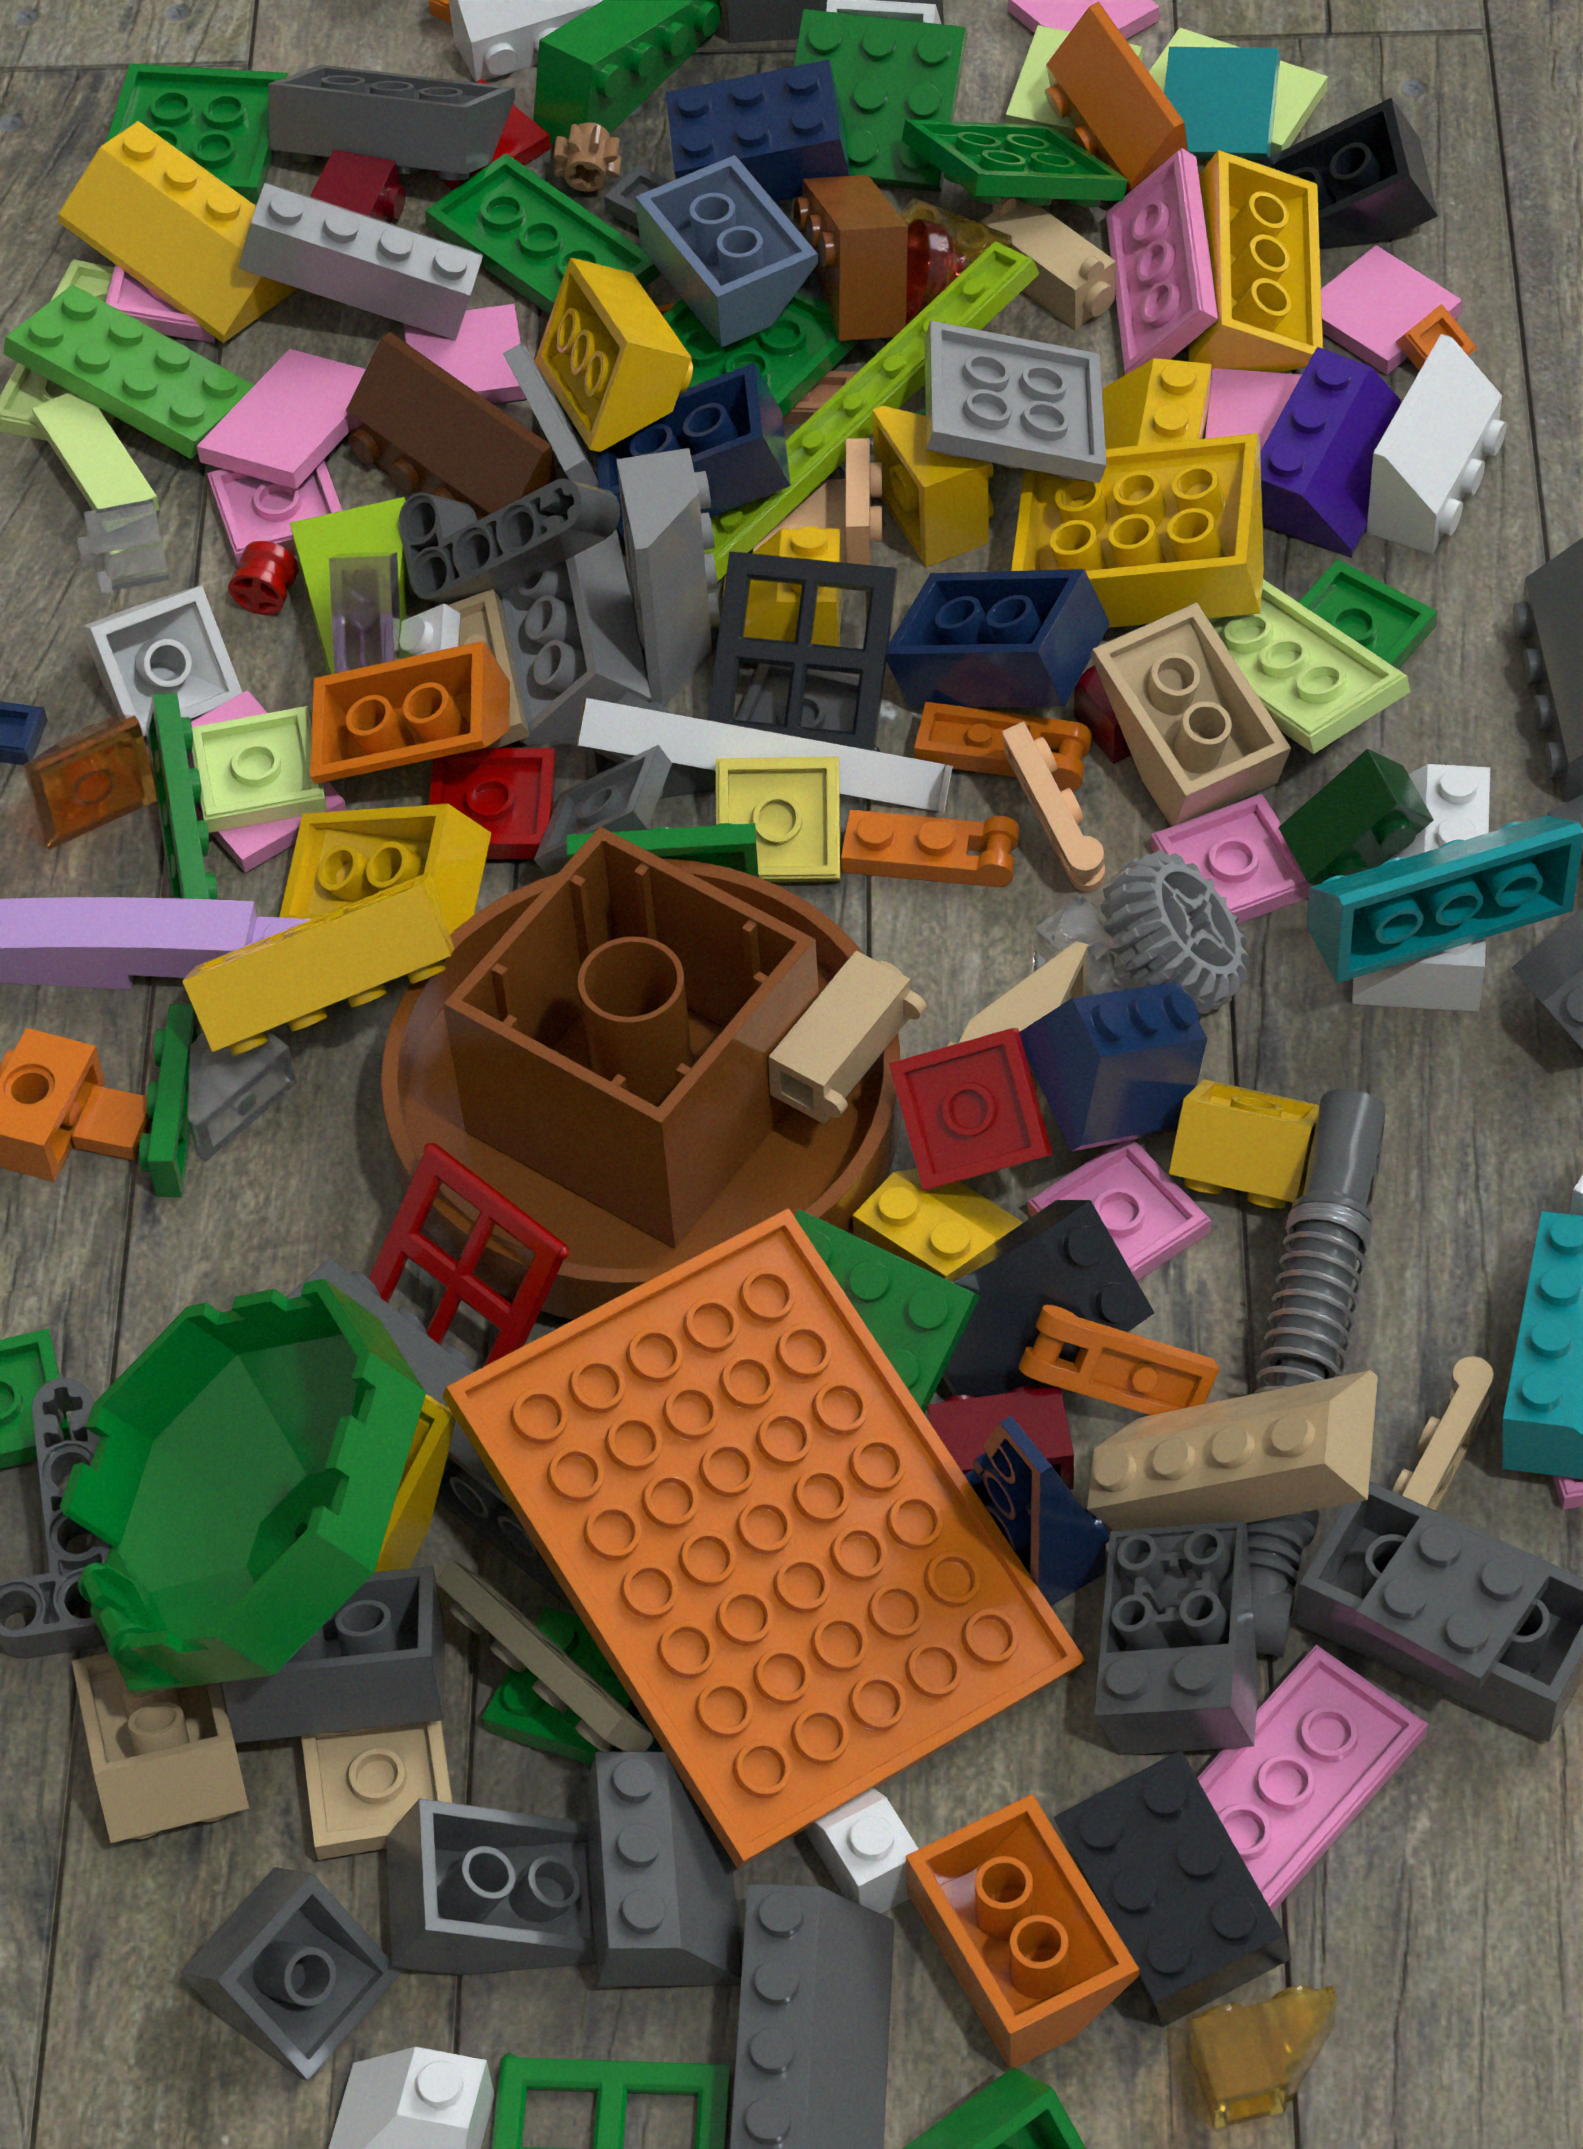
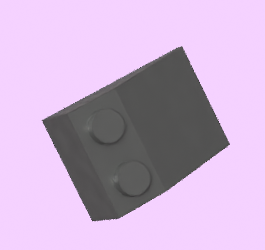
[386,1798,596,1975]

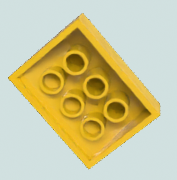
[1011,433,1264,628]

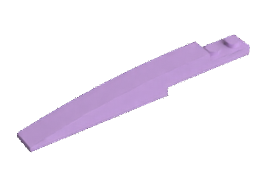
[0,897,311,990]

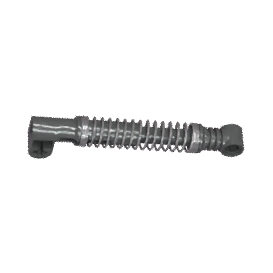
[1246,1089,1386,1658]

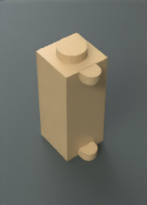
[980,197,1116,330]
[769,950,927,1124]

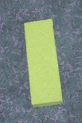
[32,392,160,532]

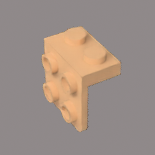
[754,438,883,565]

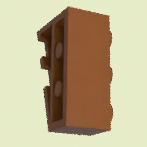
[794,175,908,341]

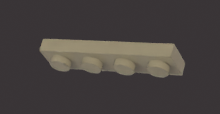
[435,1560,656,1752]

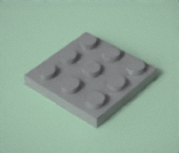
[924,320,1106,483]

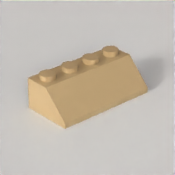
[1087,1370,1378,1531]

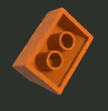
[1045,1,1188,197]
[310,641,510,784]
[906,1793,1139,2069]

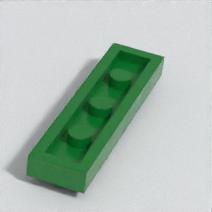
[146,693,217,900]

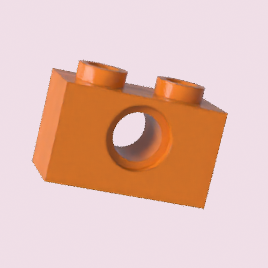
[0,1027,106,1182]

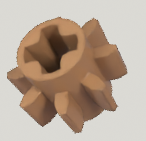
[553,122,621,192]

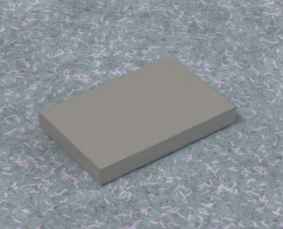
[503,343,618,530]

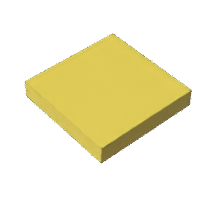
[716,756,841,883]

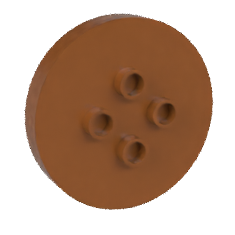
[381,826,902,1320]

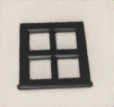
[708,551,898,752]

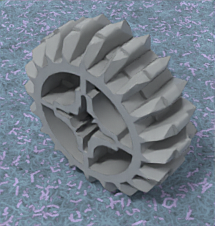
[1100,850,1250,1014]

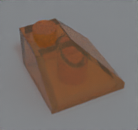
[23,714,157,850]

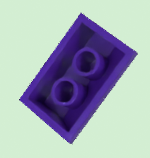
[1260,347,1402,558]

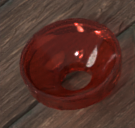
[906,218,965,324]

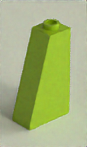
[290,497,410,675]

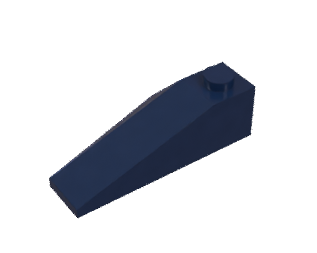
[965,1416,1109,1606]

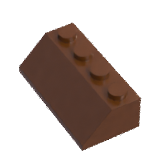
[346,332,556,521]

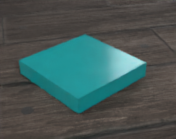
[1164,46,1281,160]

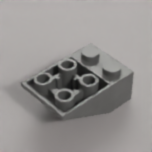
[1094,1520,1258,1755]

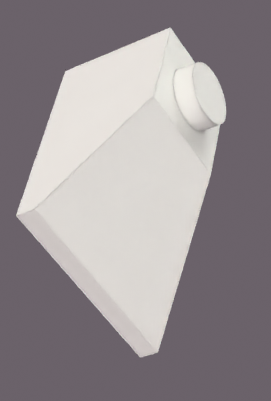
[81,586,243,740]
[328,2047,495,2149]

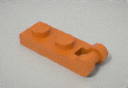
[914,702,1093,791]
[841,810,1020,887]
[1018,1305,1219,1415]

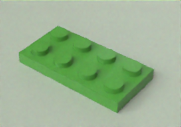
[3,284,254,459]

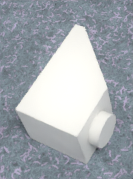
[804,1788,918,1914]

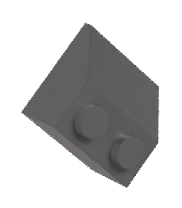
[180,1867,402,2081]

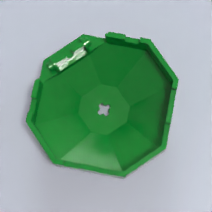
[60,1278,426,1694]

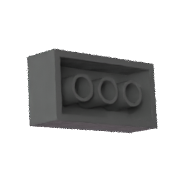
[1296,1481,1583,1742]

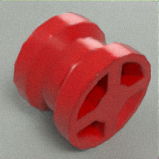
[228,541,299,615]

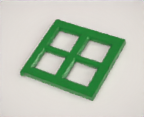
[492,2053,731,2149]

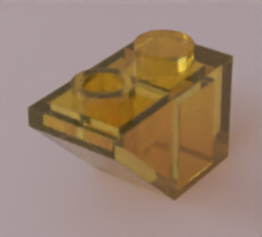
[1189,1985,1337,2130]

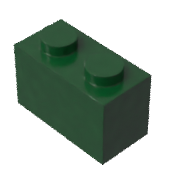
[1278,748,1434,886]

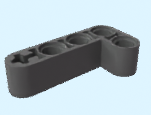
[399,478,620,604]
[0,1378,111,1659]

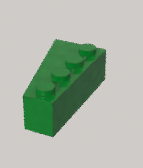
[533,0,722,146]

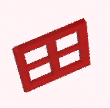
[368,1142,570,1367]

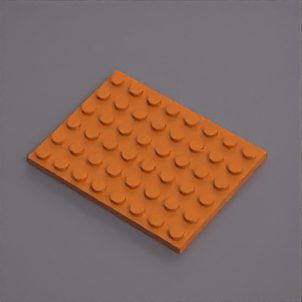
[442,1208,1086,1869]

